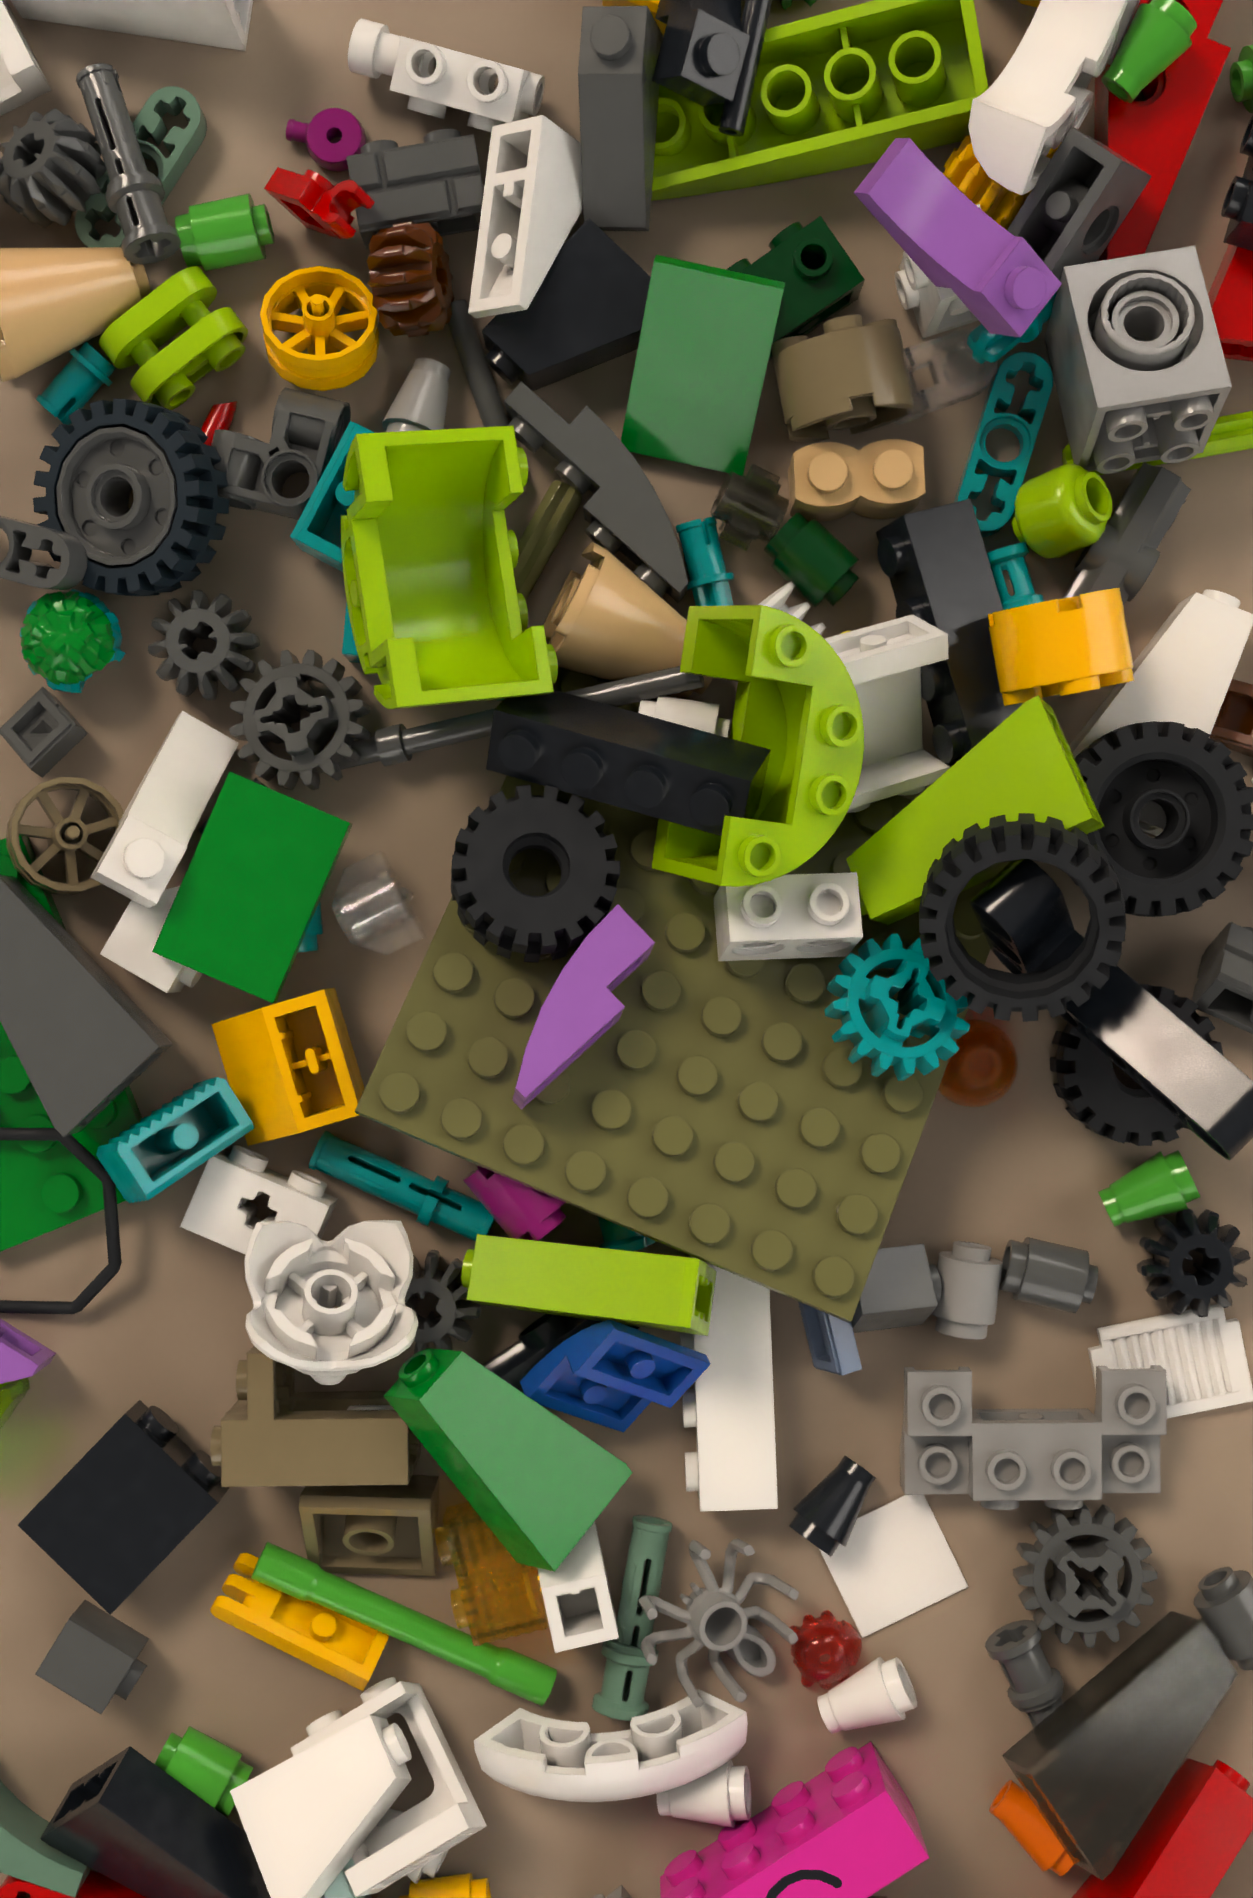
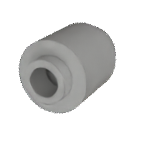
[932,1241,1003,1340]

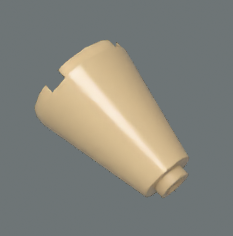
[0,247,151,382]
[543,542,713,699]

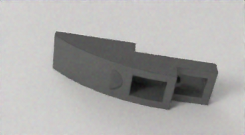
[504,381,688,603]

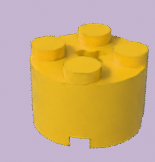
[988,588,1134,706]

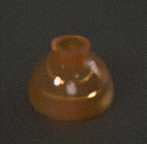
[938,1019,1018,1107]

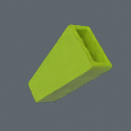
[846,695,1104,925]
[461,1234,717,1336]

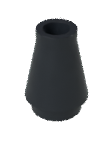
[789,1455,876,1557]

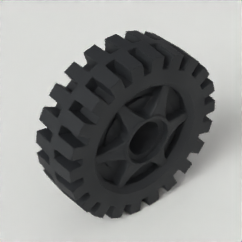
[1068,721,1253,917]

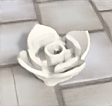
[244,1220,419,1385]

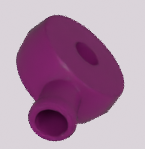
[286,108,366,172]

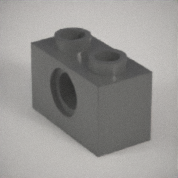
[1007,127,1152,281]

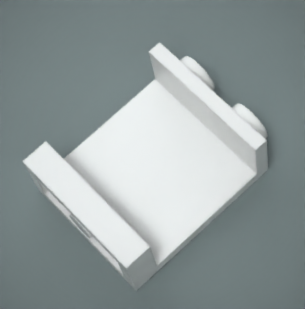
[824,614,950,813]

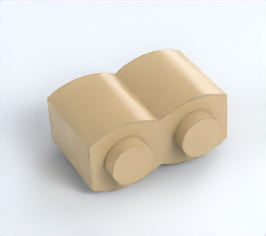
[788,439,926,522]

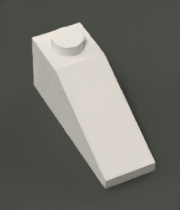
[468,115,583,318]

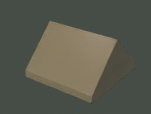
[298,1475,439,1576]

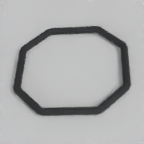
[0,1127,122,1315]

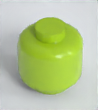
[1011,464,1112,558]

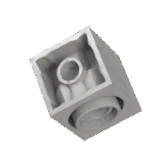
[1044,245,1232,474]

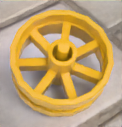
[260,266,380,391]

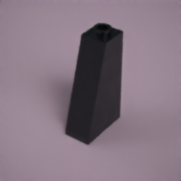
[40,1746,271,1898]

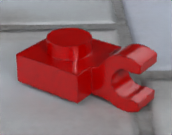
[264,167,375,240]

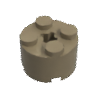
[771,314,914,442]

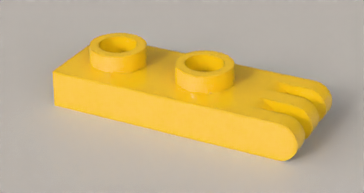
[210,1553,389,1691]

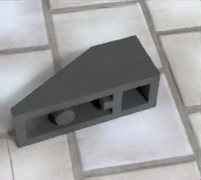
[578,6,663,231]

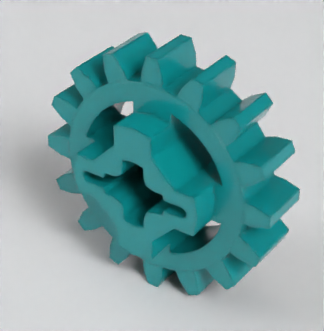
[824,934,970,1081]

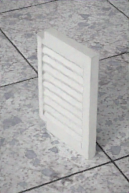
[1088,1304,1253,1419]

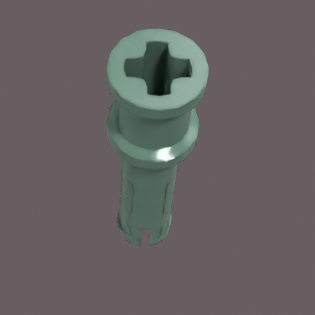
[592,1515,672,1721]

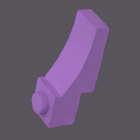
[854,138,1062,338]

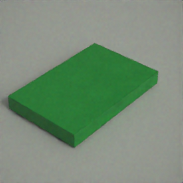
[621,255,785,476]
[152,771,353,1003]

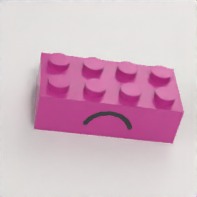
[660,1741,929,1898]

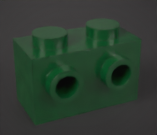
[727,216,865,361]

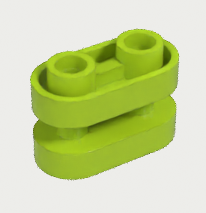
[99,266,248,410]

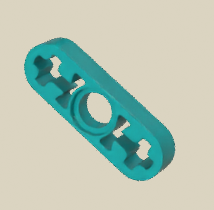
[954,352,1053,537]

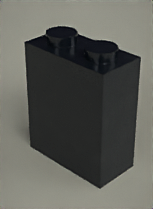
[18,1400,230,1615]

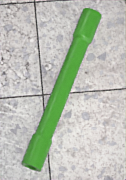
[251,1542,557,1706]

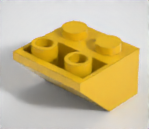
[211,988,365,1146]

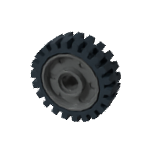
[33,398,229,596]

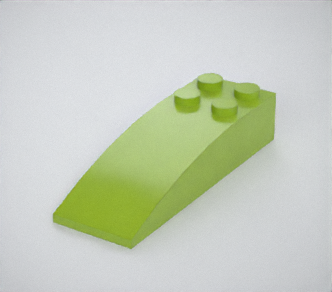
[651,0,988,201]

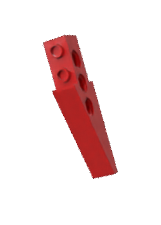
[1094,0,1231,261]

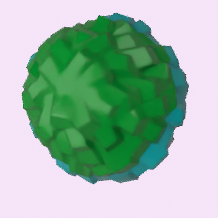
[20,589,126,693]

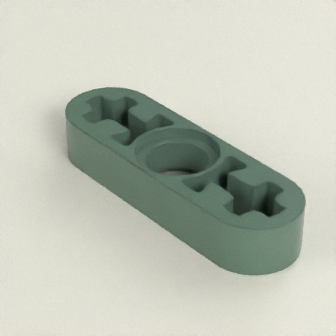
[75,86,207,247]

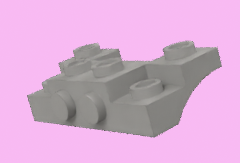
[900,1365,1167,1510]

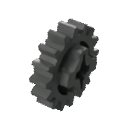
[229,649,371,790]
[1013,1503,1158,1648]

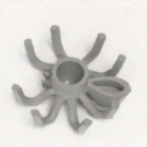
[638,1538,799,1708]

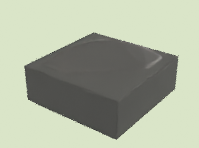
[0,687,88,778]

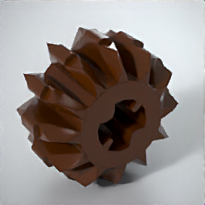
[366,221,455,338]

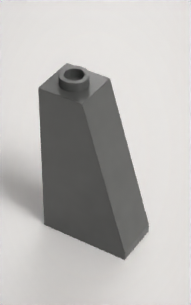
[0,875,173,1137]

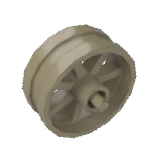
[6,777,124,895]

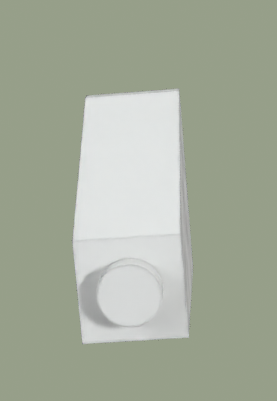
[230,1715,412,1898]

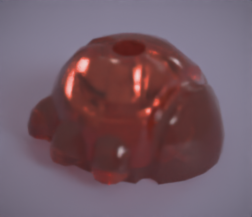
[789,1610,862,1690]

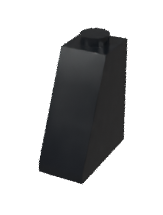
[482,218,651,391]

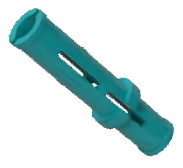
[309,1131,495,1242]

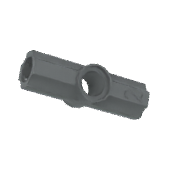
[1061,462,1191,606]

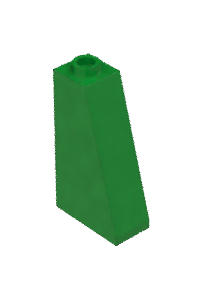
[384,1348,633,1572]

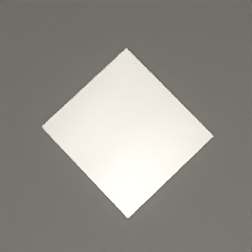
[819,1495,968,1638]

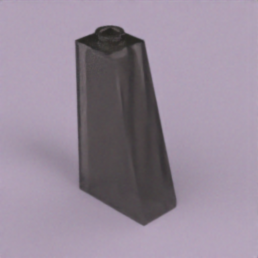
[1002,1611,1238,1880]

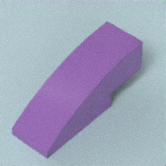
[512,904,655,1110]

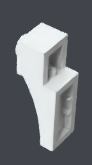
[90,711,239,909]

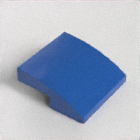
[520,1319,710,1433]

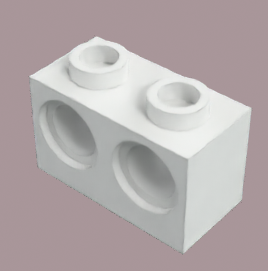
[713,872,863,961]

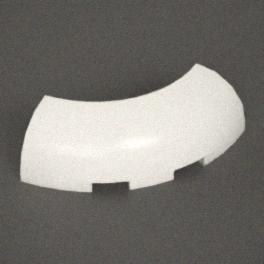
[968,0,1140,195]
[474,1689,748,1802]

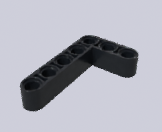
[970,859,1253,1161]

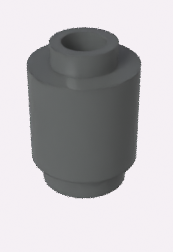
[999,1237,1098,1313]
[1193,1567,1253,1670]

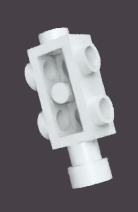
[348,18,545,132]

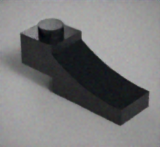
[652,0,750,106]

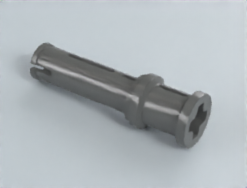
[76,63,181,264]
[985,1620,1109,1817]

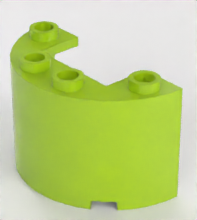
[341,426,558,709]
[651,605,864,887]

